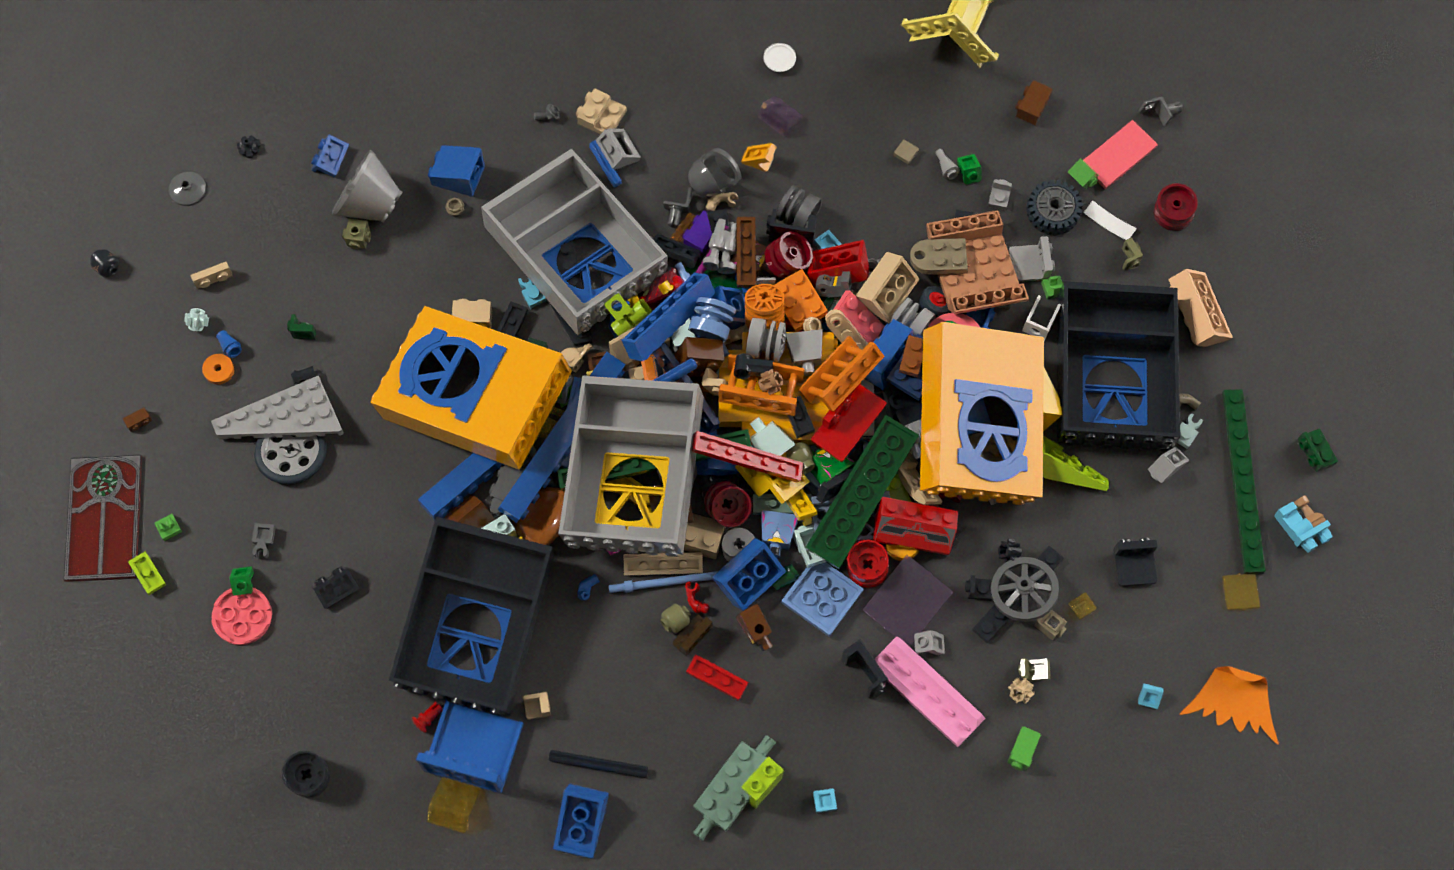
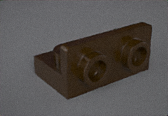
[672,615,713,657]

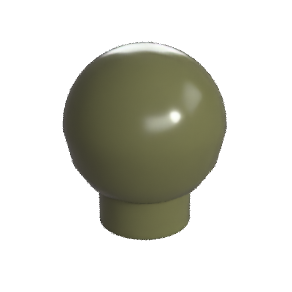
[786,442,816,474]

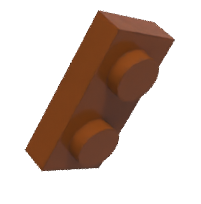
[899,335,923,377]

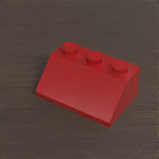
[807,240,869,289]

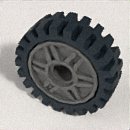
[1026,180,1083,235]

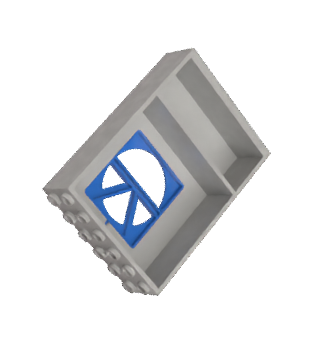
[481,149,668,335]

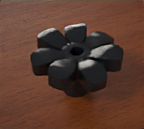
[237,135,261,158]

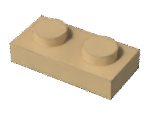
[191,262,233,289]

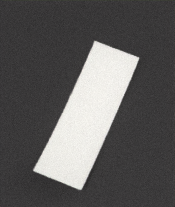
[1084,201,1137,240]

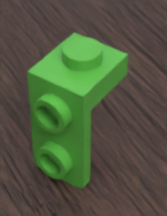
[1007,726,1041,771]

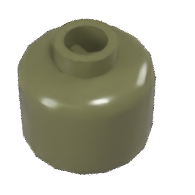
[660,604,690,633]

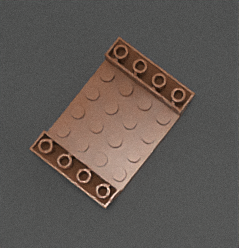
[926,211,1029,314]

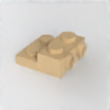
[576,88,627,134]

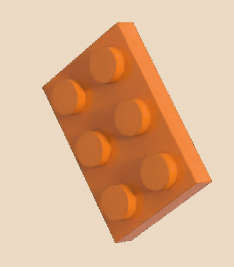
[774,269,828,332]

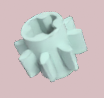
[184,308,209,331]

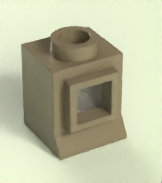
[1034,610,1067,641]

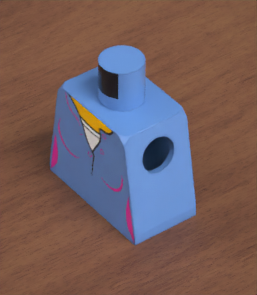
[761,510,798,558]

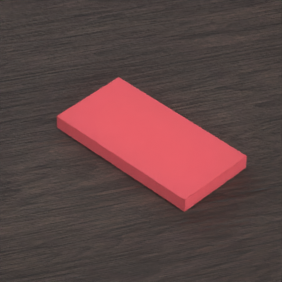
[1084,120,1158,189]

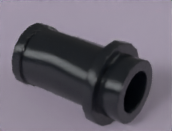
[291,366,316,384]

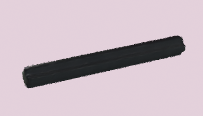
[548,750,648,778]

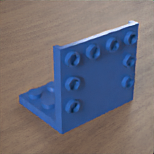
[416,701,523,794]

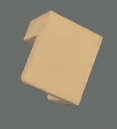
[523,692,551,720]

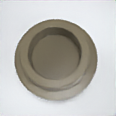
[446,198,464,216]

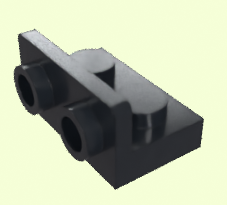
[312,566,360,609]

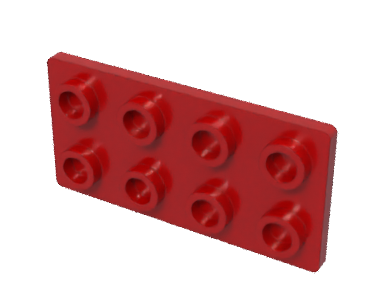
[811,384,887,462]

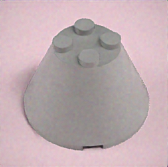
[332,150,402,223]

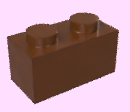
[122,407,152,432]

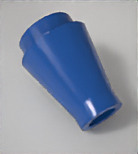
[216,330,242,358]

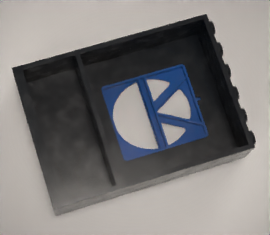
[1057,281,1180,452]
[389,517,556,716]

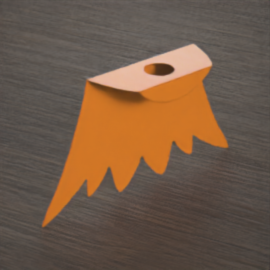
[1180,666,1279,745]

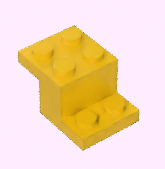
[735,452,810,504]

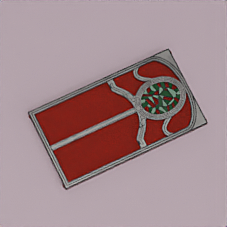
[64,455,142,582]

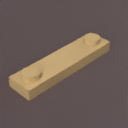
[624,552,703,575]

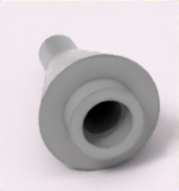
[935,149,960,179]

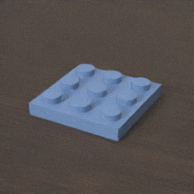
[781,562,864,637]

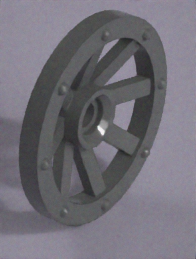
[991,557,1059,622]

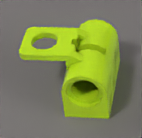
[605,293,653,336]

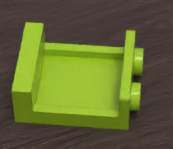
[742,757,784,809]

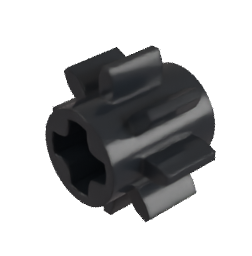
[998,539,1022,563]

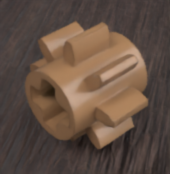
[759,369,783,395]

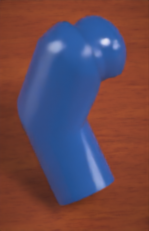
[577,574,599,600]

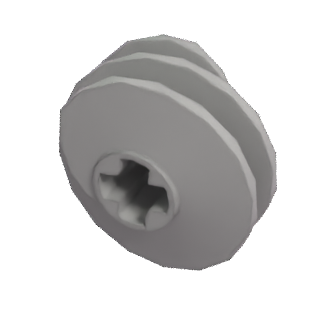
[722,528,755,562]

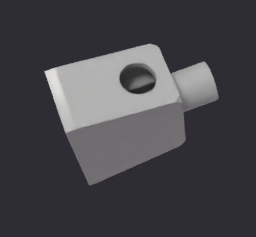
[786,329,822,376]

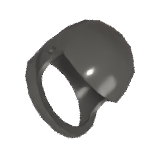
[688,148,741,197]

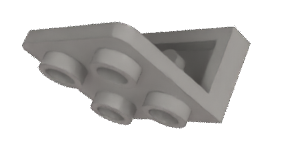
[1008,236,1055,282]

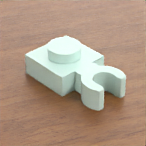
[1177,414,1202,449]

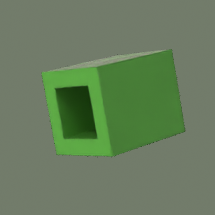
[1068,158,1099,189]

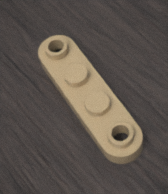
[825,309,868,349]

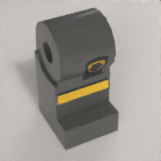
[815,271,852,297]

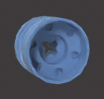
[688,297,736,342]

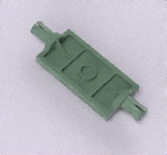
[693,735,776,841]

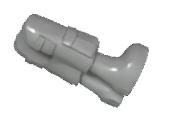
[703,219,737,274]

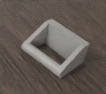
[596,129,641,169]

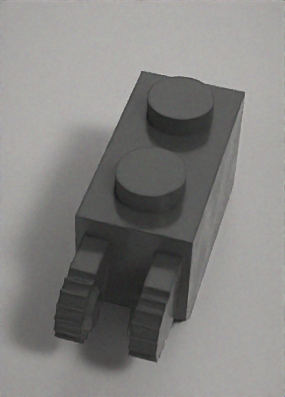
[489,465,525,519]

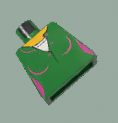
[810,444,856,485]

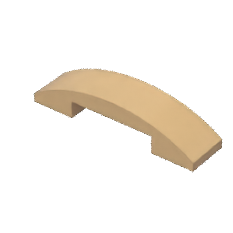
[897,450,942,505]

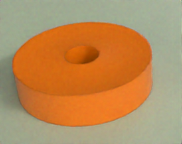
[202,354,234,385]

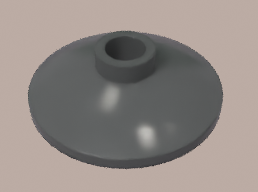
[169,172,206,206]

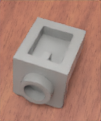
[988,179,1012,211]
[914,630,945,655]

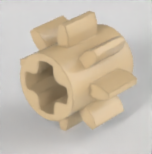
[1008,678,1035,703]

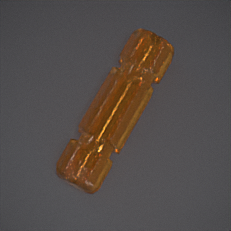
[670,213,696,242]

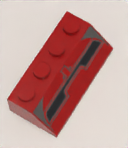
[873,497,958,555]

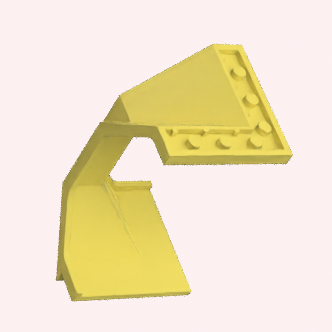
[901,0,999,68]

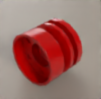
[847,540,889,588]

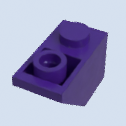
[683,210,712,256]

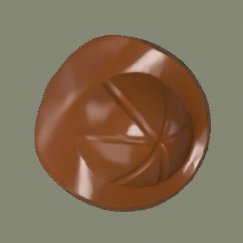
[512,487,565,545]

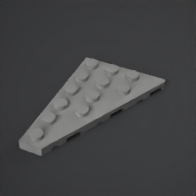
[211,376,344,439]

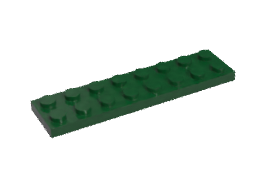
[805,415,919,569]

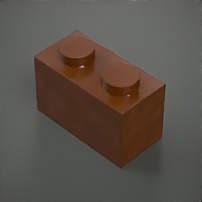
[1015,80,1053,126]

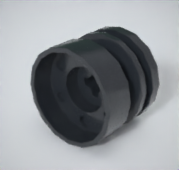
[282,751,330,797]

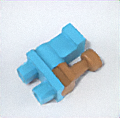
[1274,495,1333,553]

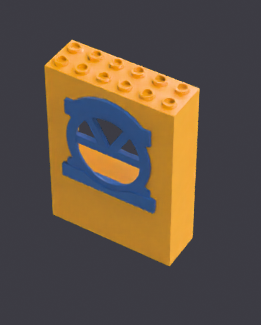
[370,306,572,470]
[920,322,1044,505]

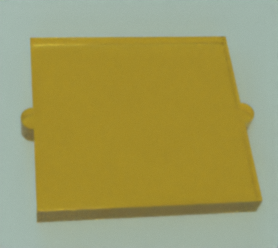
[1222,573,1260,611]

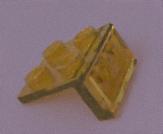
[427,777,480,833]

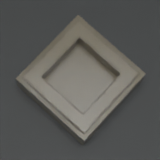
[893,140,919,165]

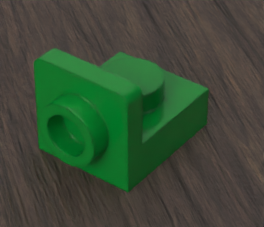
[957,154,982,185]
[229,566,254,596]

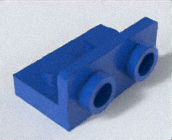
[311,135,349,177]

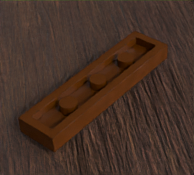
[737,217,756,288]

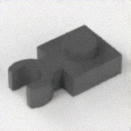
[252,523,276,558]

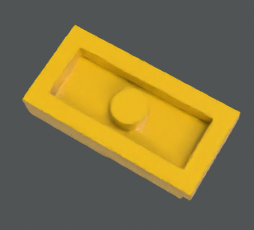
[786,489,817,526]

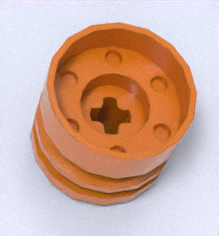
[745,284,785,330]

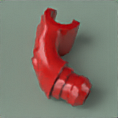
[685,581,709,614]

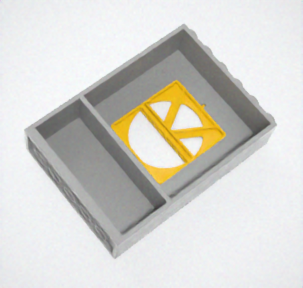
[558,376,704,557]

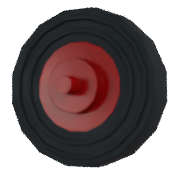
[919,286,950,318]

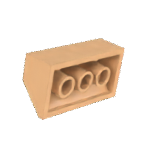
[1168,269,1233,347]

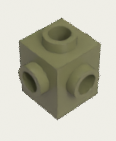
[343,219,371,250]

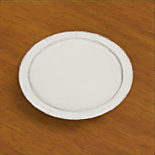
[764,43,796,71]

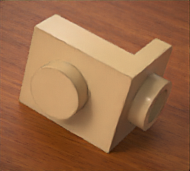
[702,368,728,395]

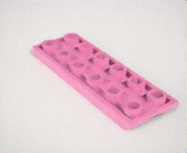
[874,636,985,748]

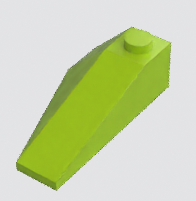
[1043,436,1109,491]

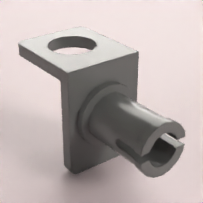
[1139,97,1182,126]
[664,187,692,227]

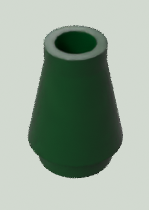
[772,563,800,591]

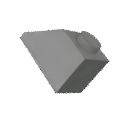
[1148,447,1189,483]

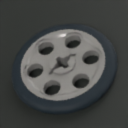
[254,435,327,484]

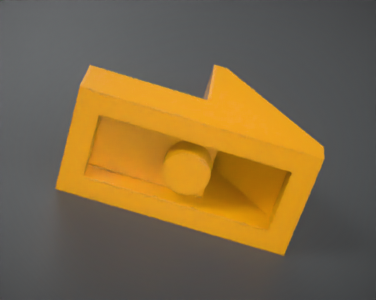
[741,143,776,172]

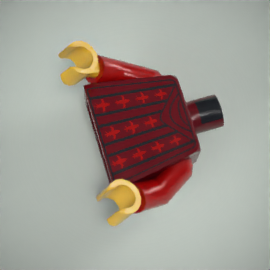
[627,267,684,310]

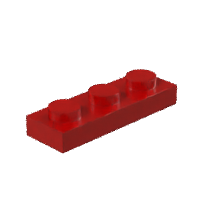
[686,654,748,701]

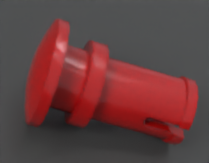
[412,702,443,733]

